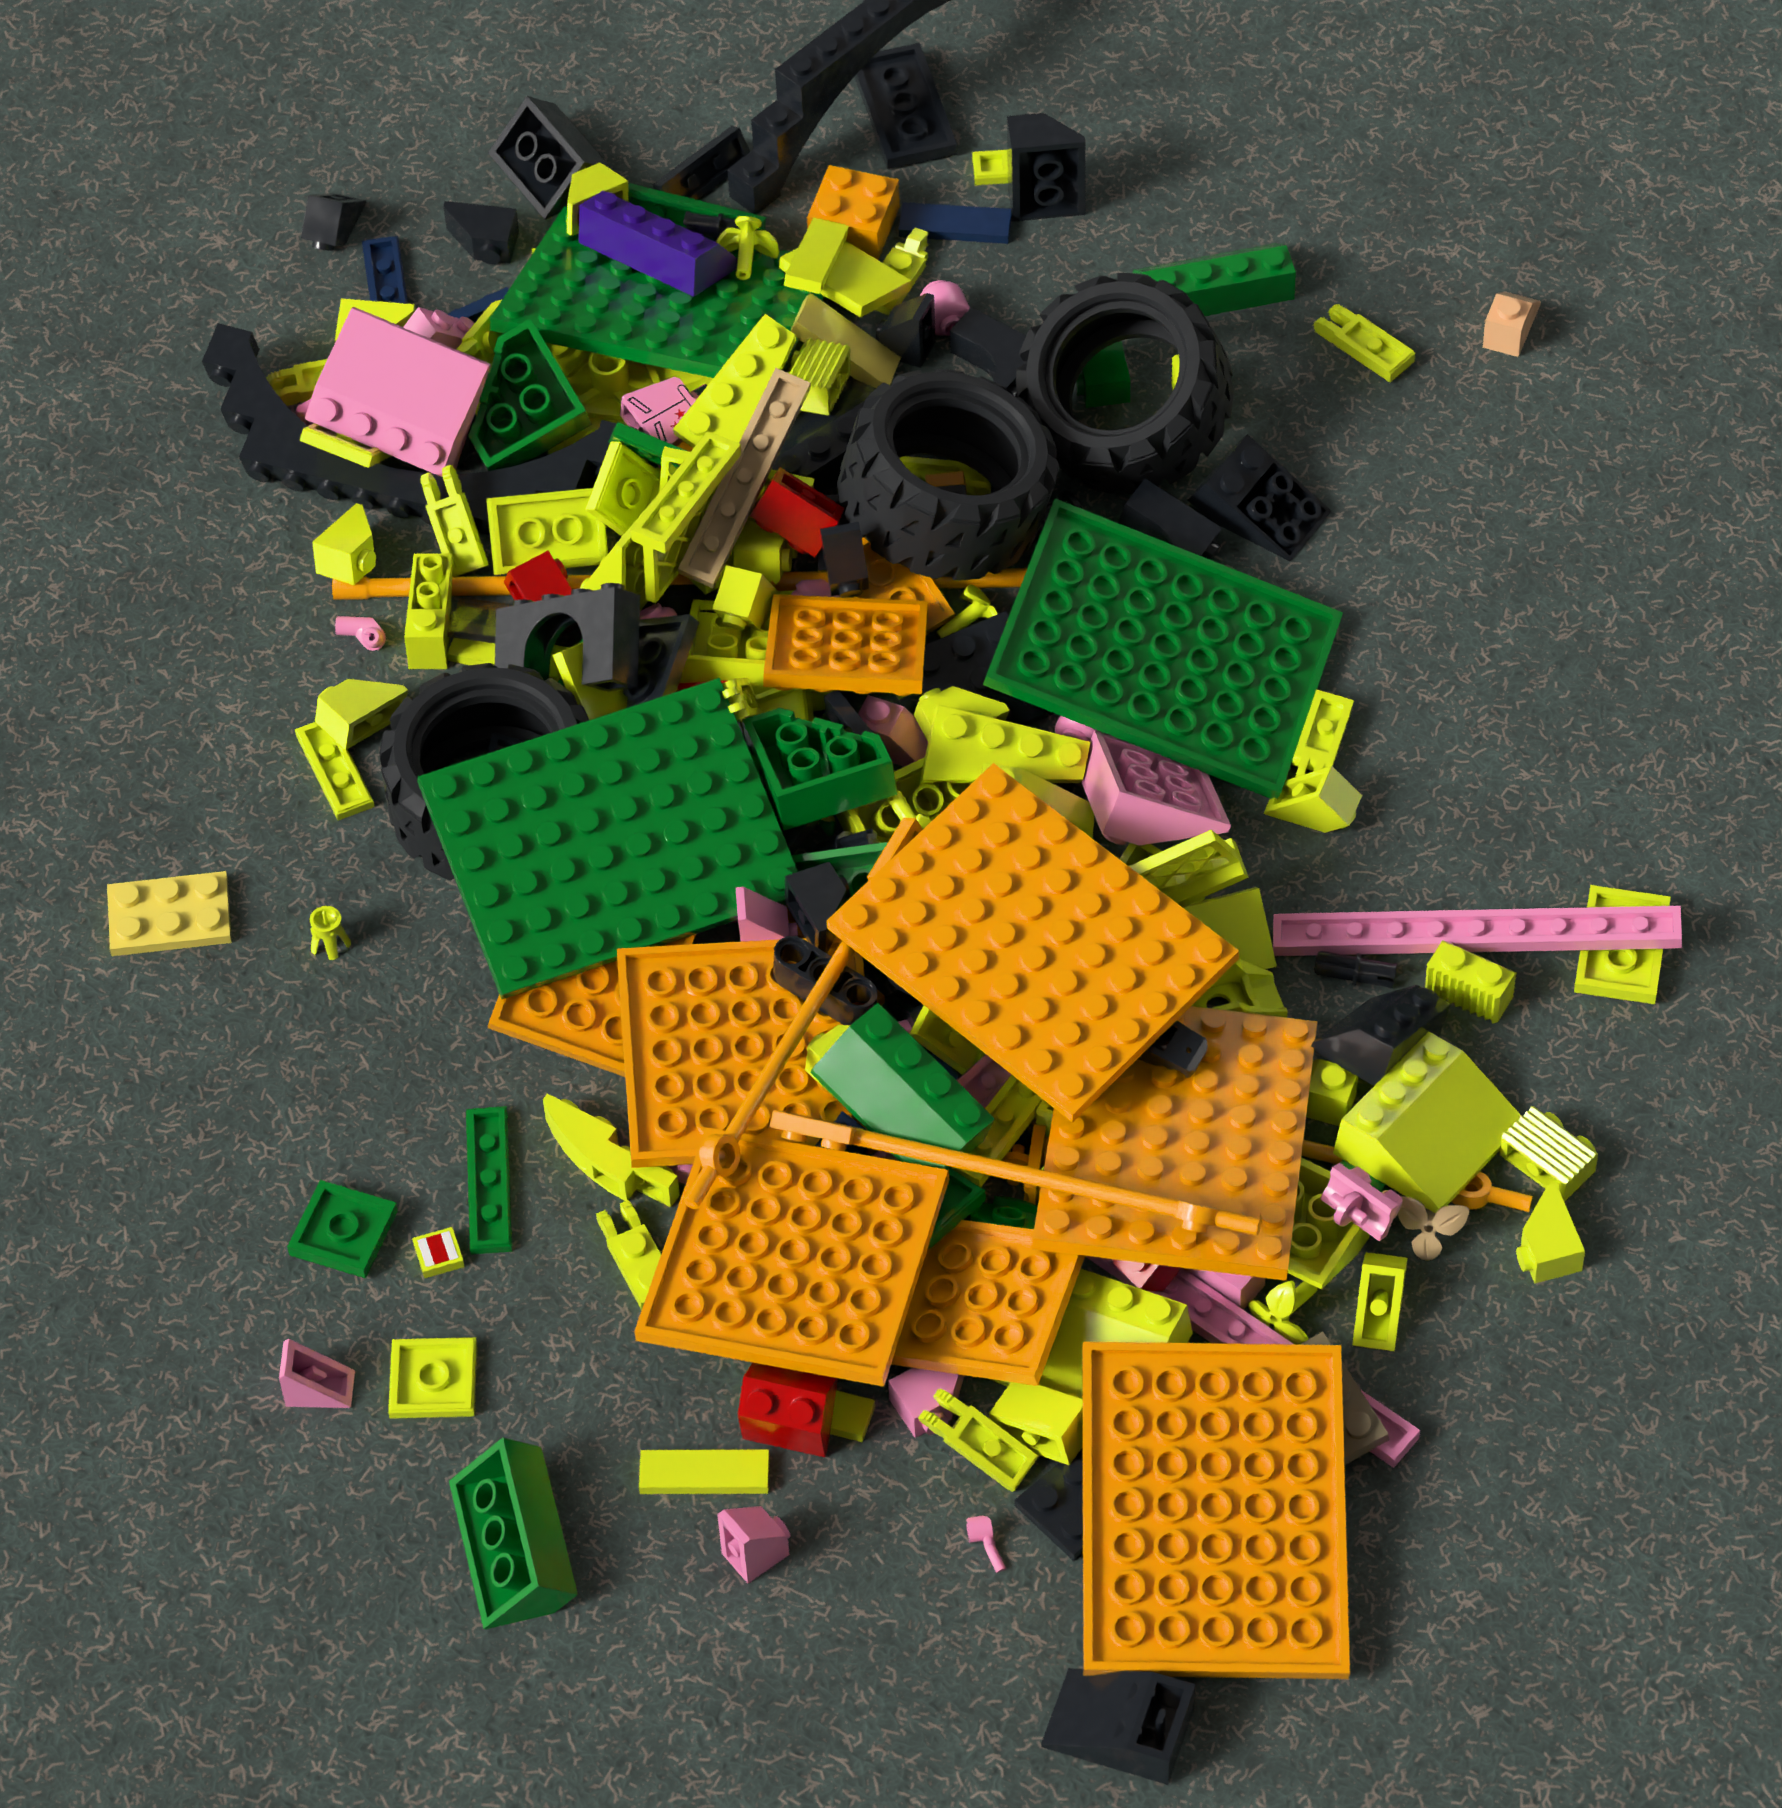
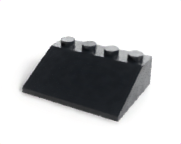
[771,377,876,495]

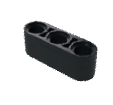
[773,936,877,1025]

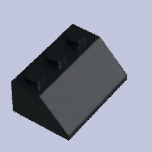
[488,96,613,219]
[1007,113,1085,222]
[1311,984,1451,1086]

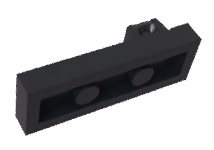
[652,126,750,200]

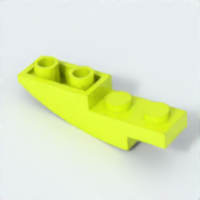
[543,1093,680,1208]

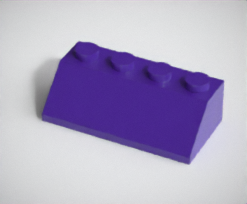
[579,190,738,297]

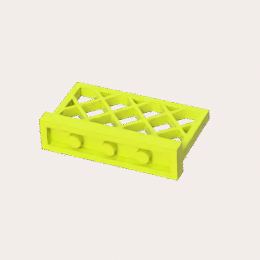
[631,431,741,603]
[1129,829,1249,906]

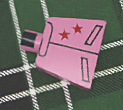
[620,377,708,468]

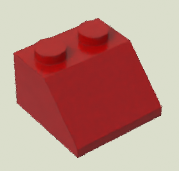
[738,1363,838,1457]

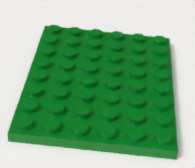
[490,206,829,378]
[983,498,1343,799]
[417,678,798,1000]

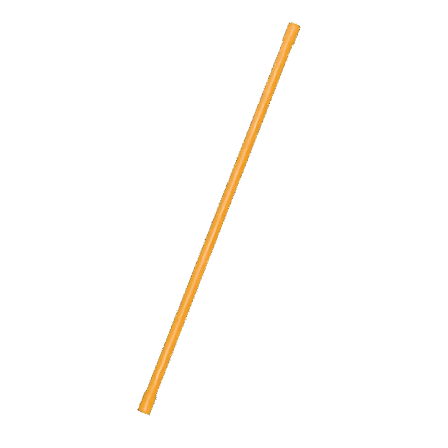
[332,568,1027,600]

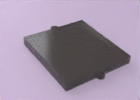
[447,597,512,643]

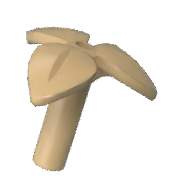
[1398,1196,1470,1261]

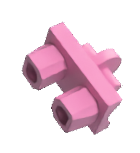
[1321,1163,1403,1241]

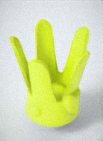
[309,906,351,960]

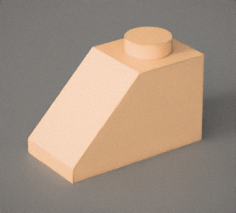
[1483,292,1541,357]

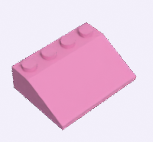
[305,307,491,477]
[1081,731,1231,846]

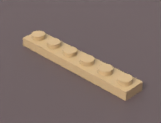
[678,368,811,589]

